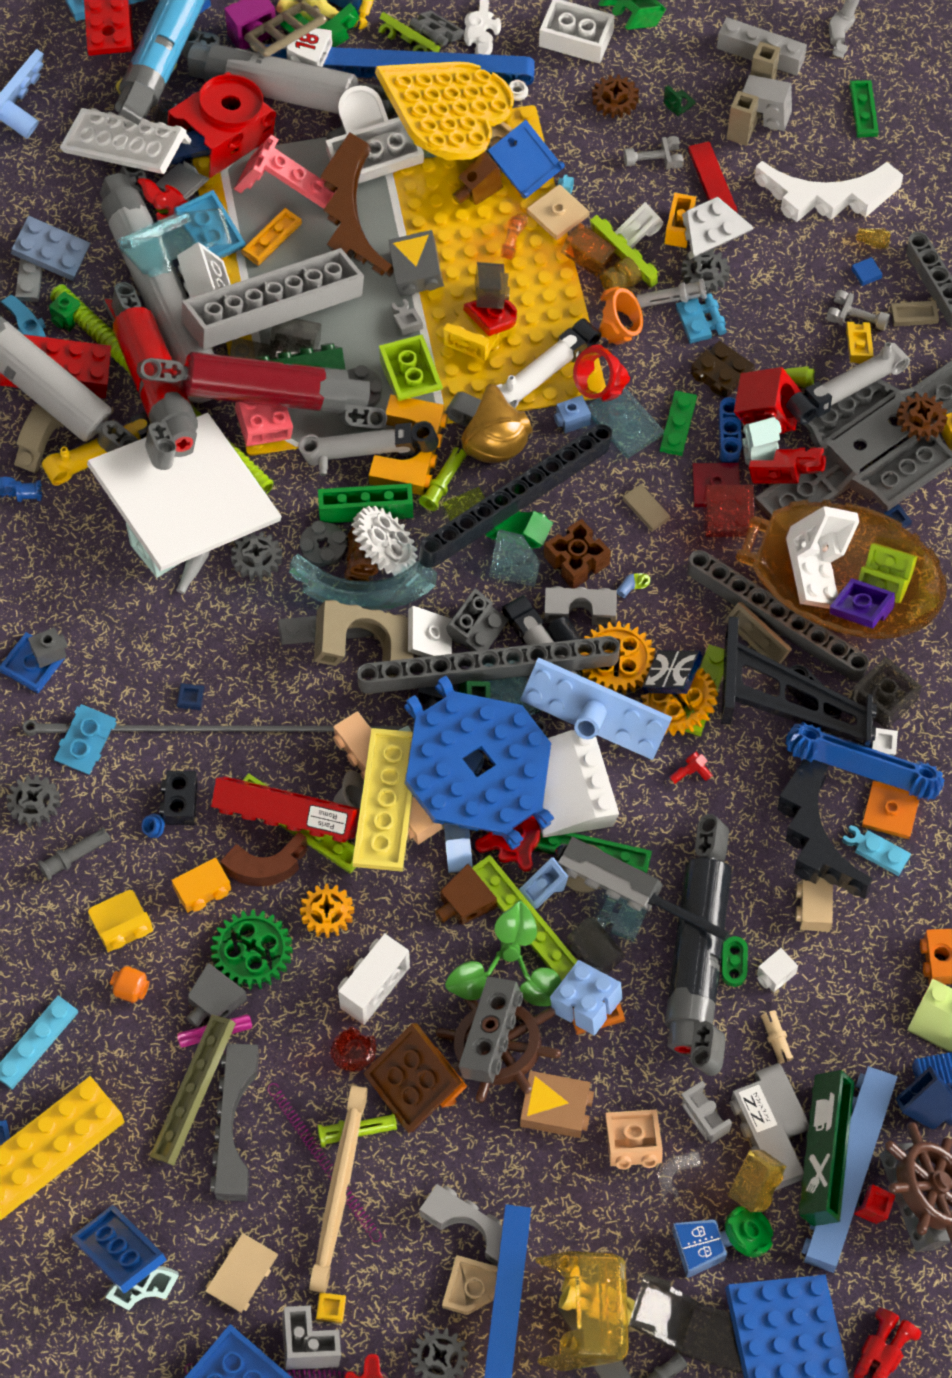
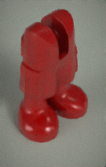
[853,1307,922,1378]

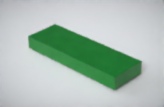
[849,80,879,138]

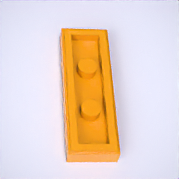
[241,208,302,266]

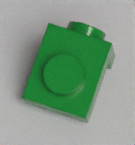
[49,292,81,332]

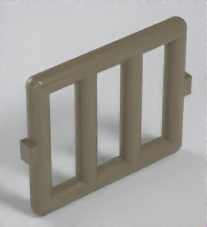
[244,1,327,57]

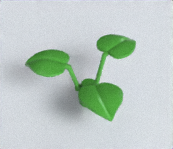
[445,900,562,1006]

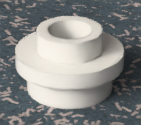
[508,80,528,101]

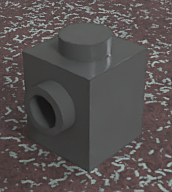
[28,627,68,668]

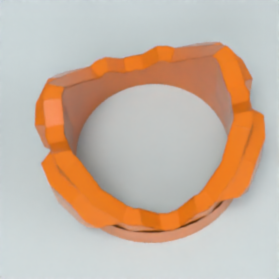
[598,287,643,345]

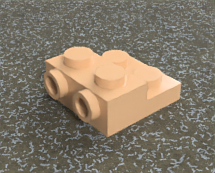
[605,1109,663,1170]

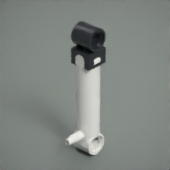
[497,318,602,408]

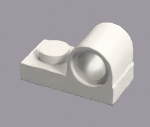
[615,202,663,249]

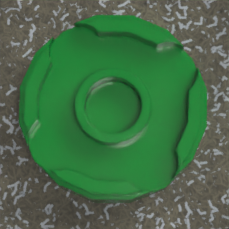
[725,1205,773,1258]

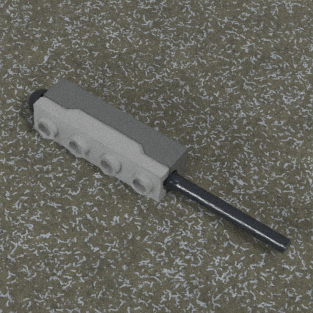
[555,837,730,941]

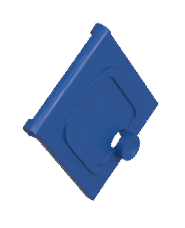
[486,120,565,199]

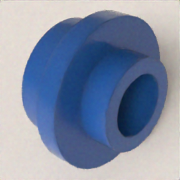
[142,814,165,838]

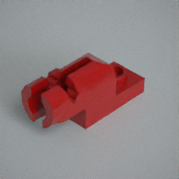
[749,447,826,484]

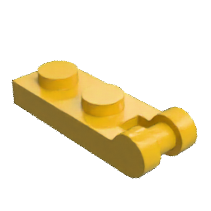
[846,322,874,364]

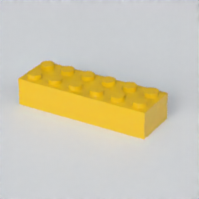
[0,1076,125,1221]

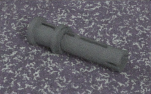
[37,827,111,881]

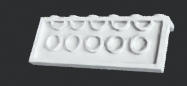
[60,108,192,174]

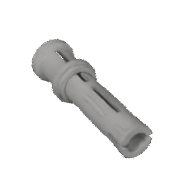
[637,278,707,308]

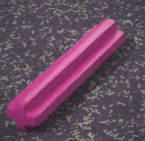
[177,1014,252,1048]

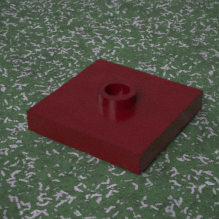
[692,463,741,507]

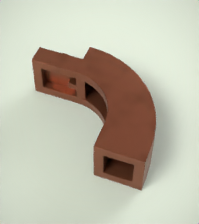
[220,832,308,887]

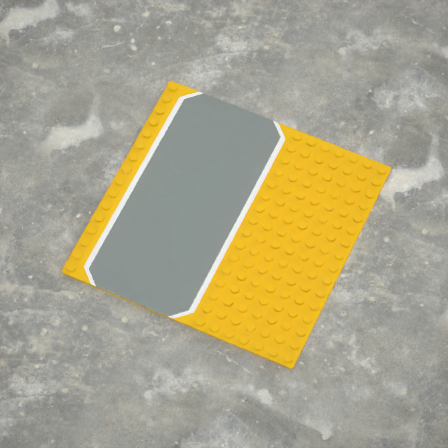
[193,105,606,456]

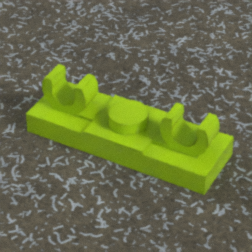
[378,12,441,52]

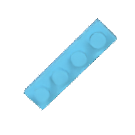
[0,996,78,1090]

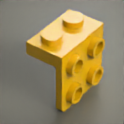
[88,890,153,952]

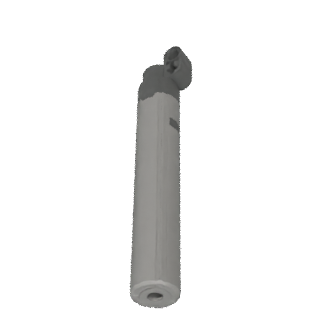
[100,165,214,403]

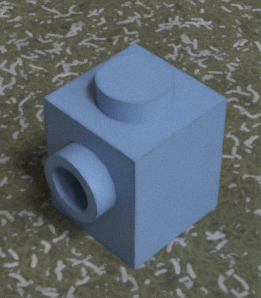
[554,395,591,433]

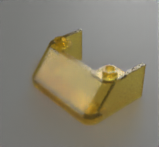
[535,1251,629,1371]

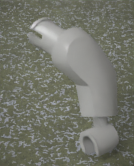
[829,0,860,58]

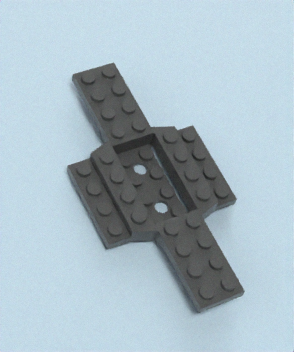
[754,360,952,534]

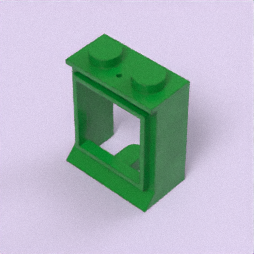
[598,0,666,30]

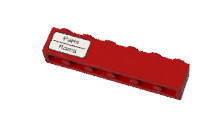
[211,776,360,843]

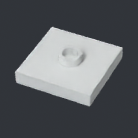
[408,606,452,657]

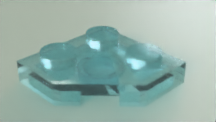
[489,530,541,587]

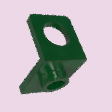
[663,85,695,116]

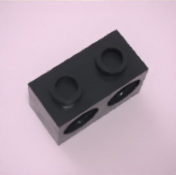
[160,771,198,825]

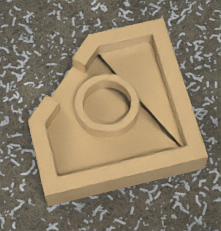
[442,1255,498,1315]

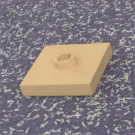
[527,184,590,240]

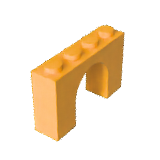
[369,394,448,495]

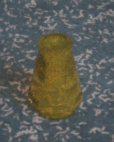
[856,228,891,250]

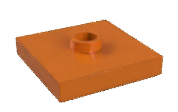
[861,781,919,839]

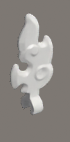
[464,0,501,55]

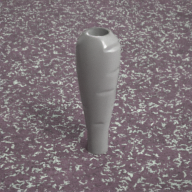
[176,551,210,594]

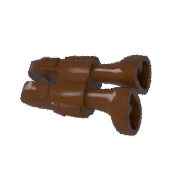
[344,527,379,589]

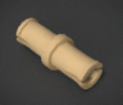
[761,1011,794,1064]

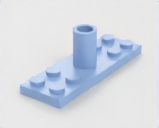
[0,49,44,139]
[520,658,672,760]

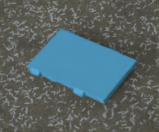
[54,704,117,775]

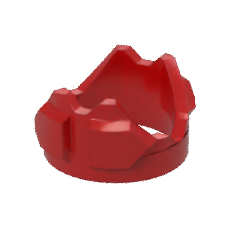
[573,345,630,402]

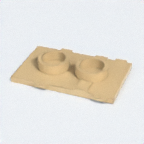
[206,1233,278,1313]

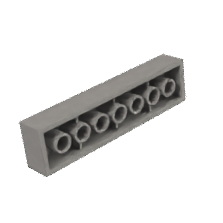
[181,248,364,350]

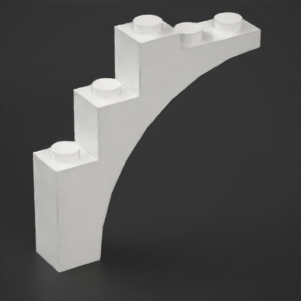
[754,161,903,222]

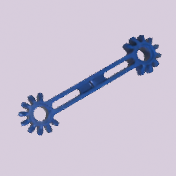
[785,722,945,801]

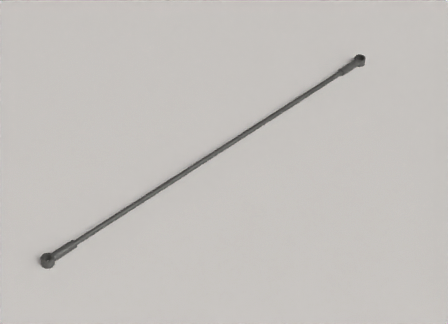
[23,720,546,736]

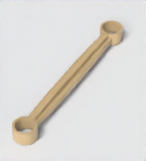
[309,1085,368,1293]

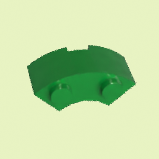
[485,511,553,549]

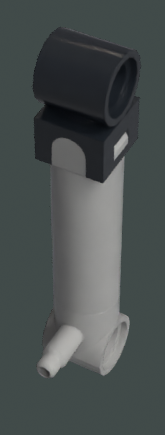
[786,342,910,425]
[298,421,439,476]
[502,595,578,675]

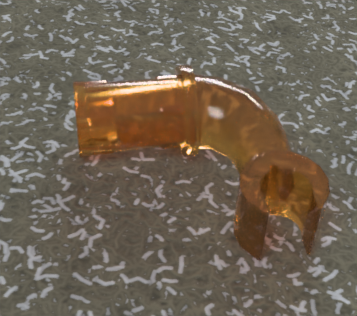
[500,213,528,260]

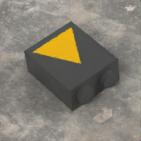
[388,230,444,296]

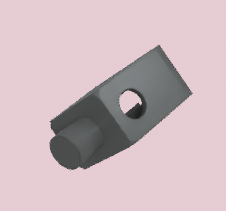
[186,963,247,1028]

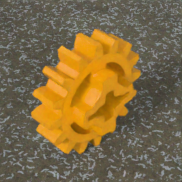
[300,884,354,938]

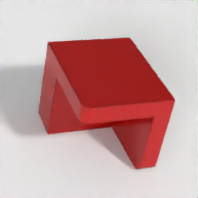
[854,1184,896,1224]

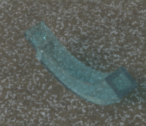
[289,553,437,611]

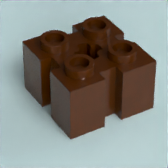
[544,518,611,589]

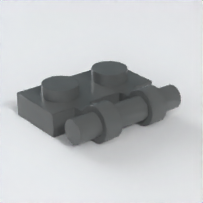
[409,10,464,46]

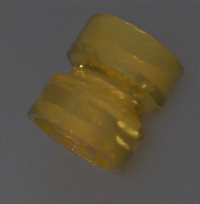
[599,257,642,290]

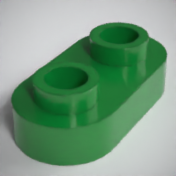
[721,936,748,987]

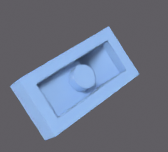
[444,824,473,873]
[519,857,568,909]

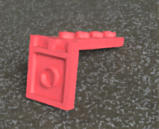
[234,135,337,209]

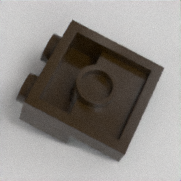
[691,340,755,398]

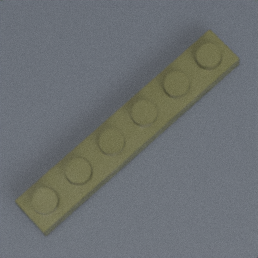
[150,1014,236,1166]

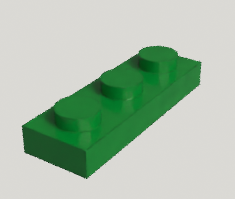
[660,390,697,456]

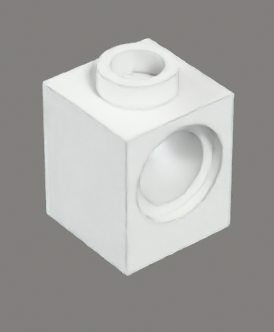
[757,948,798,992]

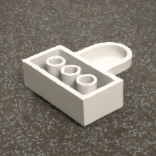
[326,86,424,184]

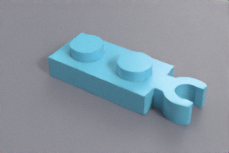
[842,825,911,876]

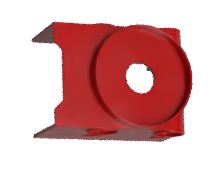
[168,72,276,178]

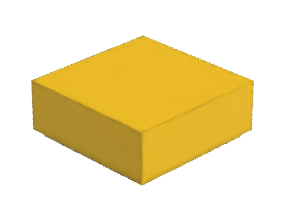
[316,1293,346,1323]

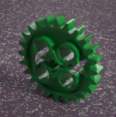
[211,910,293,990]

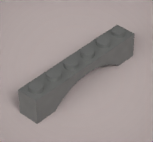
[211,1044,259,1201]

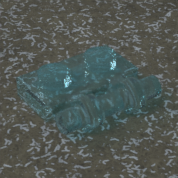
[595,895,647,942]

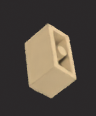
[795,877,833,932]

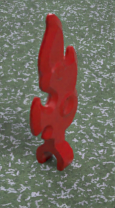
[138,178,189,235]

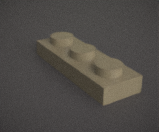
[724,602,792,664]

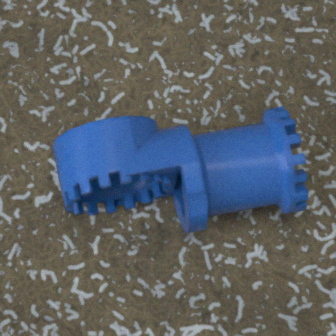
[0,477,42,502]

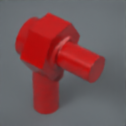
[669,751,713,784]

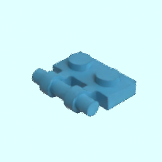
[676,294,727,344]

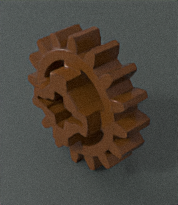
[592,74,639,119]
[896,393,948,441]

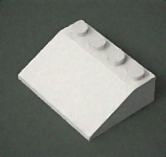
[540,730,619,838]

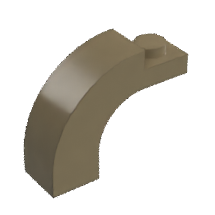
[14,404,64,473]

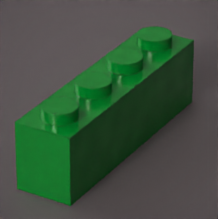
[318,483,413,523]

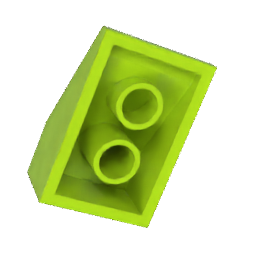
[379,334,443,401]

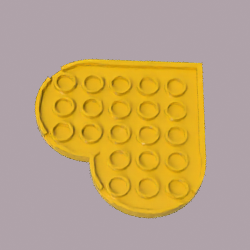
[375,62,514,161]

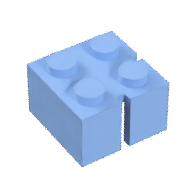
[550,960,623,1036]

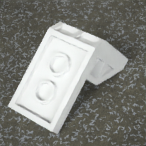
[786,506,859,609]

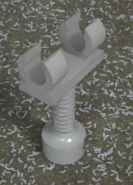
[623,136,684,170]
[826,290,890,331]

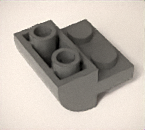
[446,589,509,651]

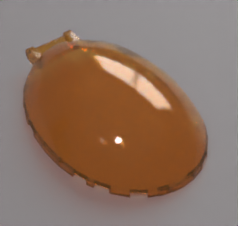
[736,499,947,639]

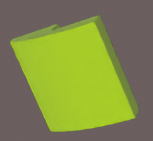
[858,543,918,603]

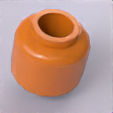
[110,966,150,1003]

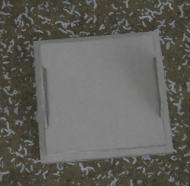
[155,161,209,200]

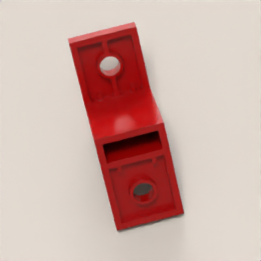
[84,0,135,56]

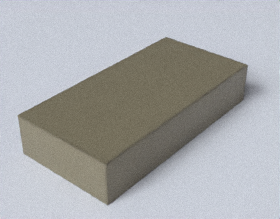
[890,301,939,327]
[623,484,670,532]

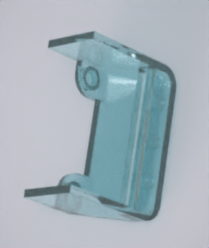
[117,208,232,277]

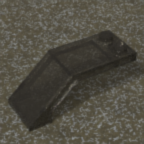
[629,1274,743,1374]

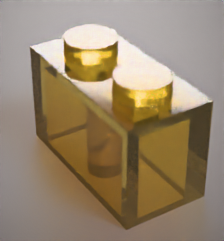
[727,1150,787,1212]

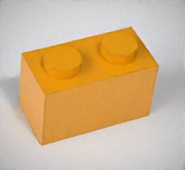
[665,193,696,248]
[172,857,231,913]

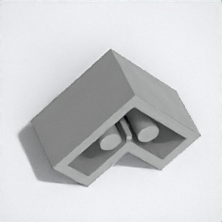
[743,75,792,131]
[282,1306,341,1370]

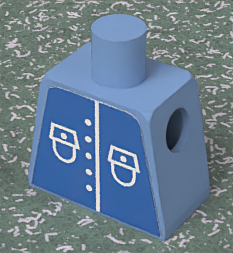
[672,1220,732,1278]

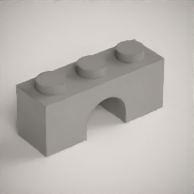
[544,586,617,626]

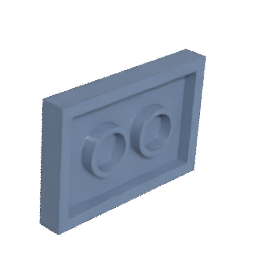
[11,216,90,281]

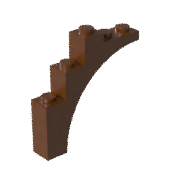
[320,132,394,277]

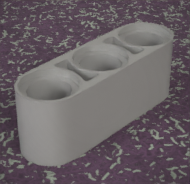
[754,1063,809,1138]

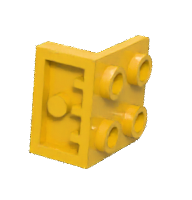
[443,309,501,361]

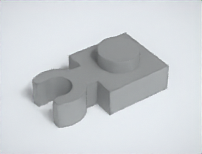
[392,299,424,336]

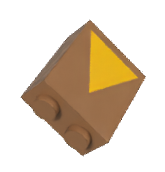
[520,1071,594,1138]

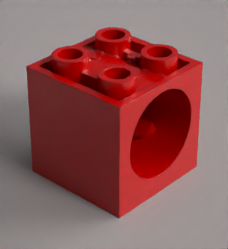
[734,367,802,434]

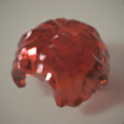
[330,1026,377,1072]

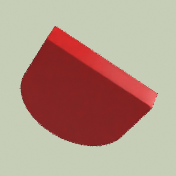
[463,296,517,336]

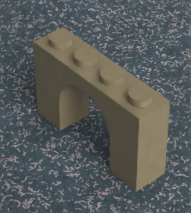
[726,41,781,146]
[314,600,413,678]

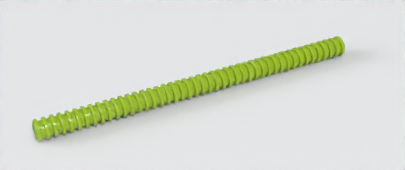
[50,284,274,494]

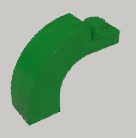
[280,3,360,47]

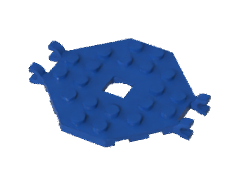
[404,676,554,850]

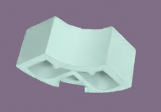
[742,417,781,465]
[106,1266,179,1310]

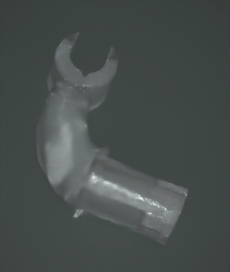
[658,1151,701,1205]

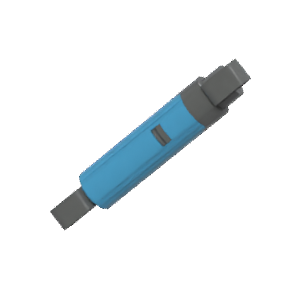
[115,0,205,125]

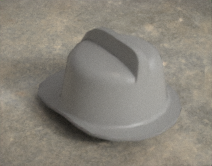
[333,771,364,808]

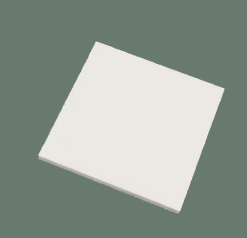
[87,413,282,571]

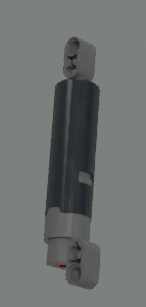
[665,814,732,1076]

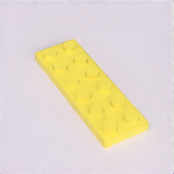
[353,728,413,872]

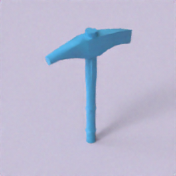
[1,295,46,337]

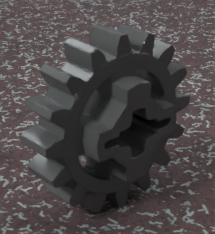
[681,249,730,294]
[231,531,282,581]
[6,775,61,828]
[411,1328,469,1378]

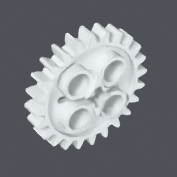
[352,506,418,576]

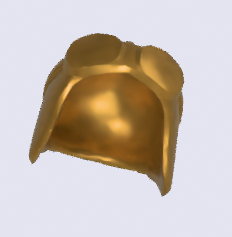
[461,384,533,463]

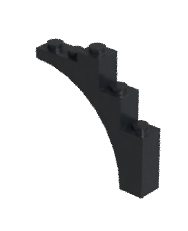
[777,759,873,899]

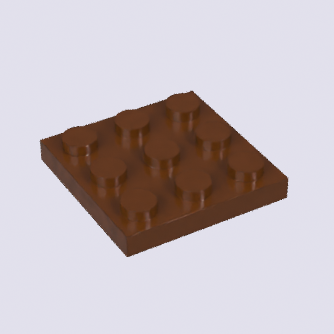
[363,1023,463,1133]

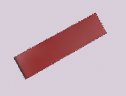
[688,141,738,213]

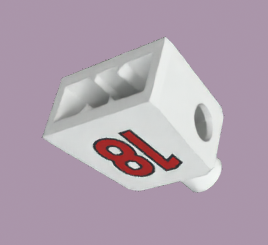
[283,28,332,67]

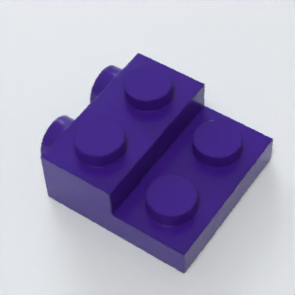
[830,578,895,629]

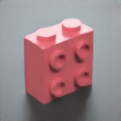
[235,402,293,447]

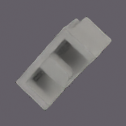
[681,1081,732,1143]

